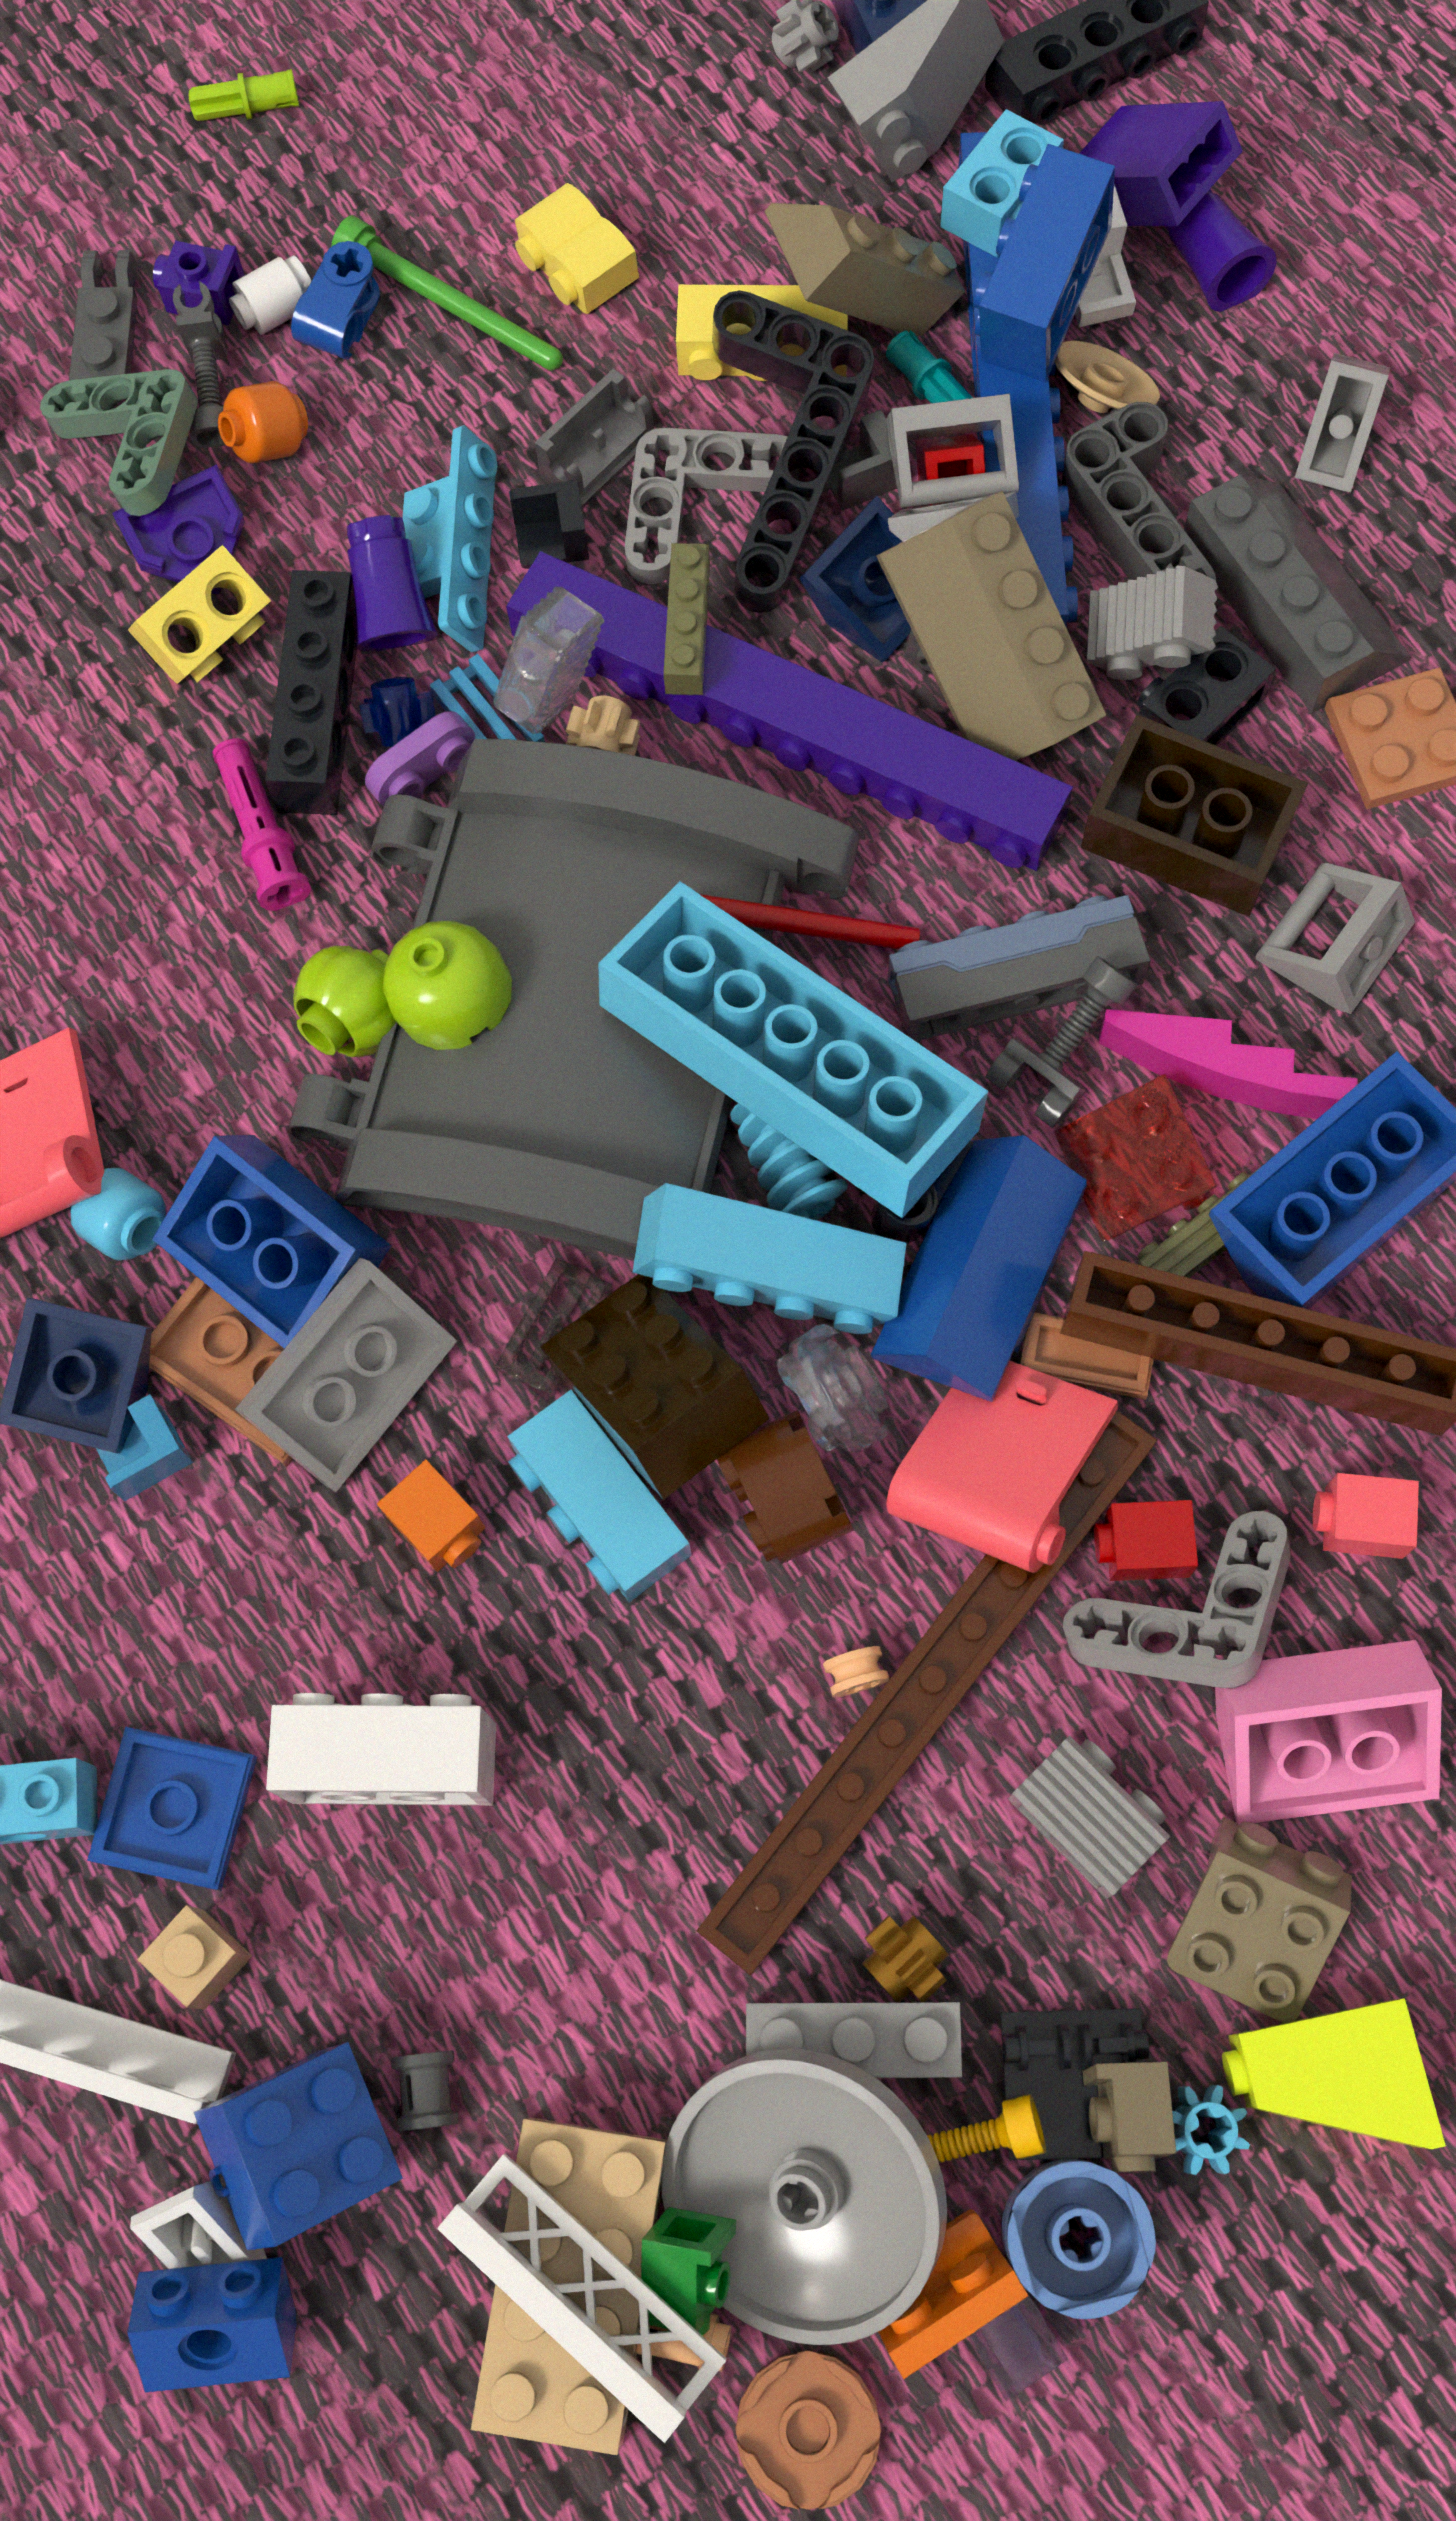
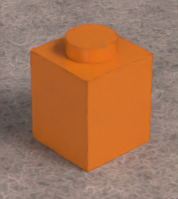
[377,1459,485,1572]

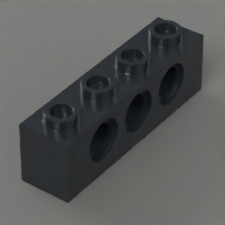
[985,0,1209,125]
[265,570,357,815]

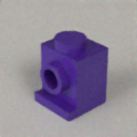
[153,240,245,326]

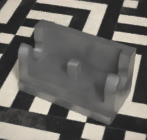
[535,368,654,509]

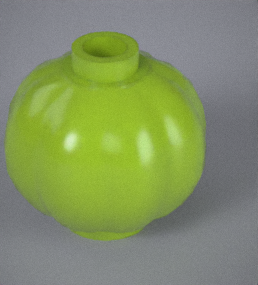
[293,946,399,1057]

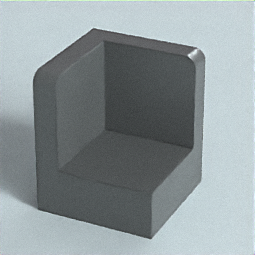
[830,409,897,511]

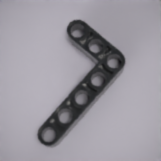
[712,290,874,613]

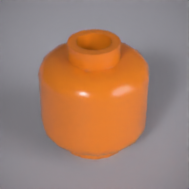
[218,381,308,464]

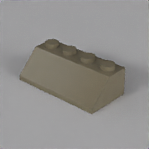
[876,490,1107,761]

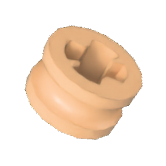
[823,1646,890,1697]

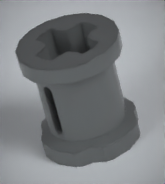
[391,2051,459,2131]

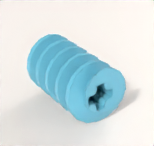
[730,1103,848,1220]

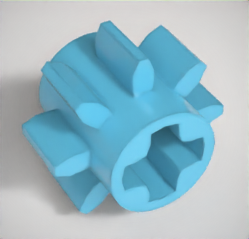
[1172,2085,1250,2175]

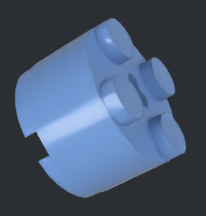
[1001,2159,1156,2319]

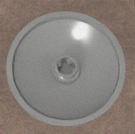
[661,2048,947,2345]

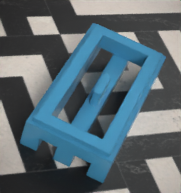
[429,654,545,742]

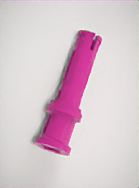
[212,738,311,911]

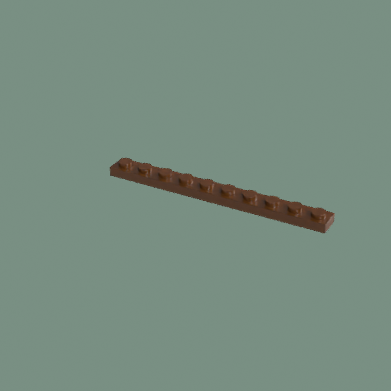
[696,1411,1158,1976]

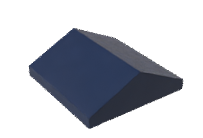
[799,496,911,663]
[0,1298,151,1453]

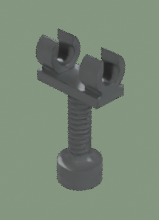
[173,281,227,448]
[985,956,1138,1128]

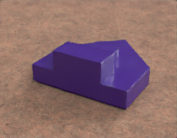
[112,464,245,595]

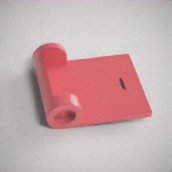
[0,1027,105,1239]
[886,1361,1118,1573]

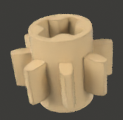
[565,696,640,756]

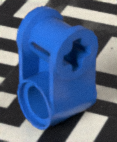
[291,241,380,360]

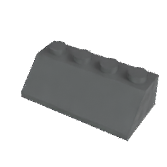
[1184,474,1411,714]

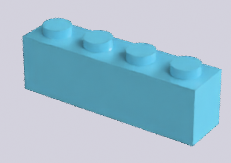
[632,1183,906,1334]

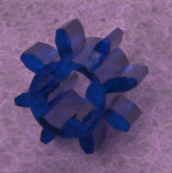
[359,677,436,747]

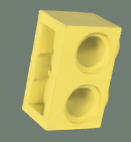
[128,545,271,684]

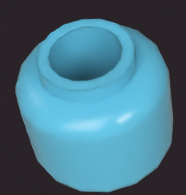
[71,1168,166,1261]

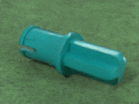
[886,330,973,403]

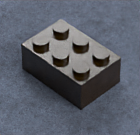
[1081,714,1308,917]
[540,1274,770,1500]

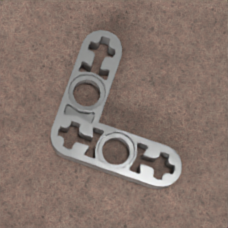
[625,428,801,584]
[1063,1511,1291,1688]

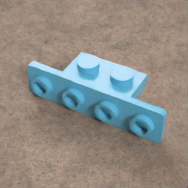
[402,425,497,652]

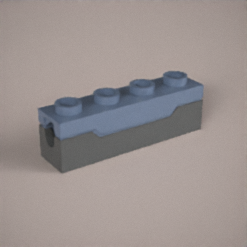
[887,895,1151,1041]

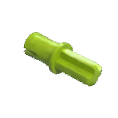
[188,69,299,121]

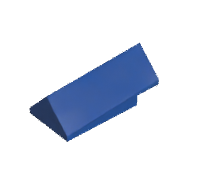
[871,1135,1087,1402]

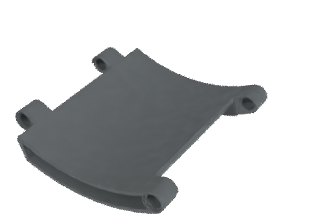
[288,739,860,1261]

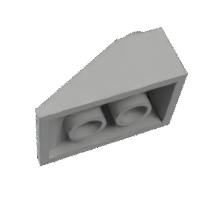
[828,0,1004,182]

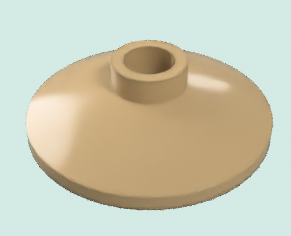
[1055,340,1160,413]

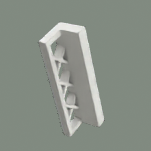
[0,1979,236,2124]
[437,2154,727,2443]

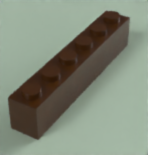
[1060,1251,1456,1436]

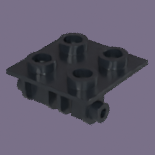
[1000,2008,1149,2161]

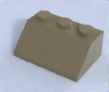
[764,203,965,337]

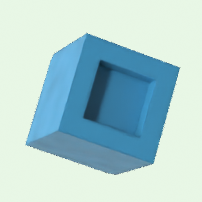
[96,1394,193,1501]

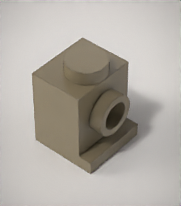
[1082,2062,1176,2174]

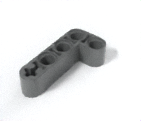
[1062,402,1216,581]

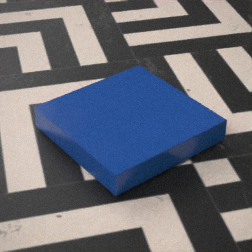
[87,1727,257,1891]

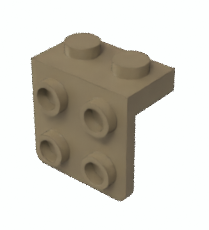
[1167,1817,1352,2023]

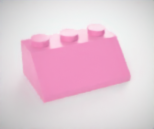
[1215,1640,1442,1824]

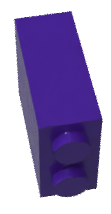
[1079,101,1243,226]

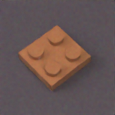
[1324,667,1456,809]

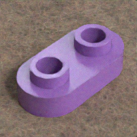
[365,711,475,807]

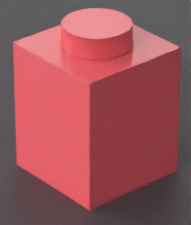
[1312,1473,1419,1559]

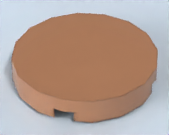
[735,2350,881,2510]

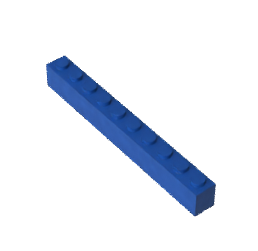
[958,132,1078,628]

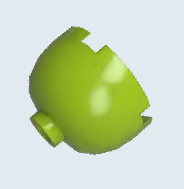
[383,921,512,1050]

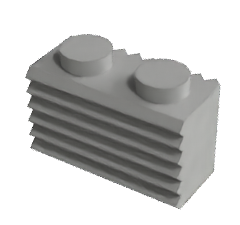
[1086,566,1218,680]
[1008,1735,1170,1899]

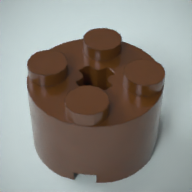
[717,1410,854,1564]

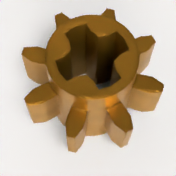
[862,1915,949,2003]

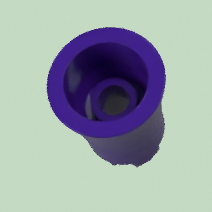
[1165,190,1277,312]
[347,515,438,651]

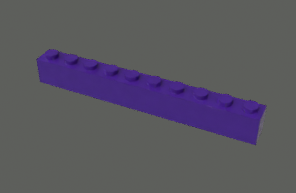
[506,551,1073,871]

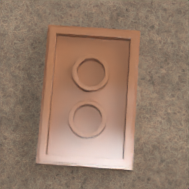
[149,1277,293,1467]

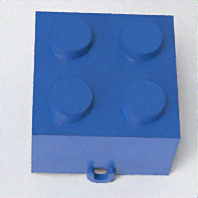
[193,2042,403,2250]

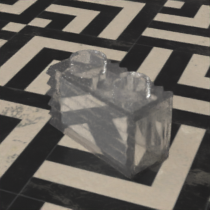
[493,587,605,734]

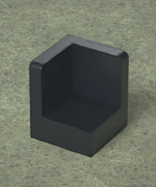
[509,479,589,569]

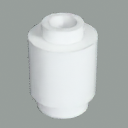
[229,255,311,335]

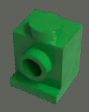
[641,2207,736,2335]

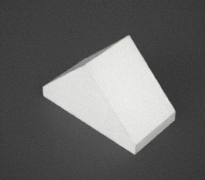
[130,2177,267,2269]

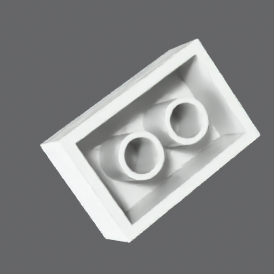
[266,1693,496,1805]

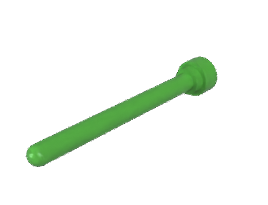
[331,215,563,371]

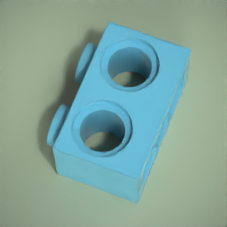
[941,109,1064,258]

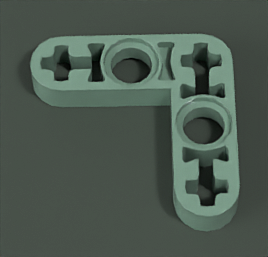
[40,369,198,516]

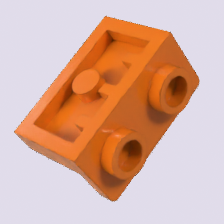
[878,2209,1028,2379]

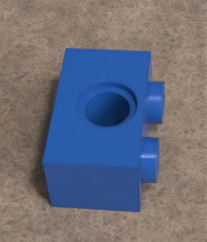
[127,2257,297,2393]

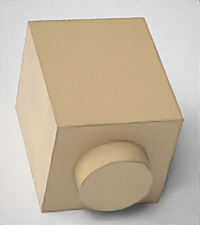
[137,1905,252,2010]

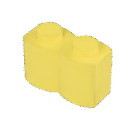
[515,183,639,314]

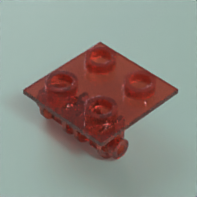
[1054,1074,1217,1242]

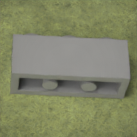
[746,2002,962,2078]

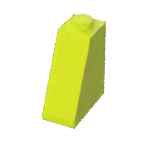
[1222,1998,1446,2149]

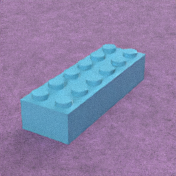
[598,881,988,1218]

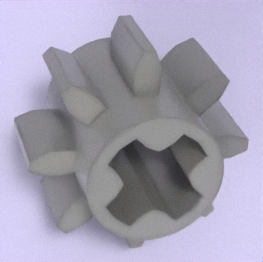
[772,0,839,72]

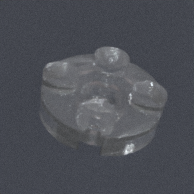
[777,1324,889,1453]

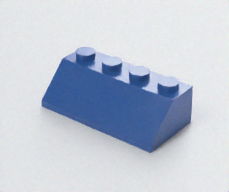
[1209,1051,1456,1309]

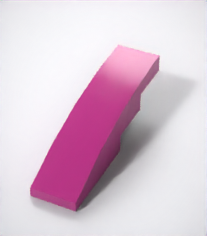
[1099,1009,1358,1119]

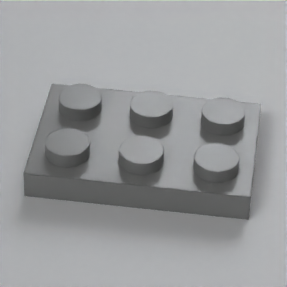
[235,1258,457,1492]

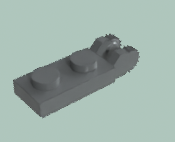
[69,250,138,380]

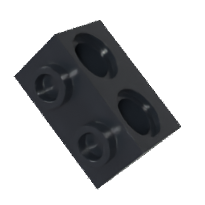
[1137,626,1276,746]

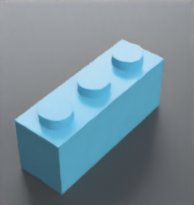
[507,1390,692,1602]

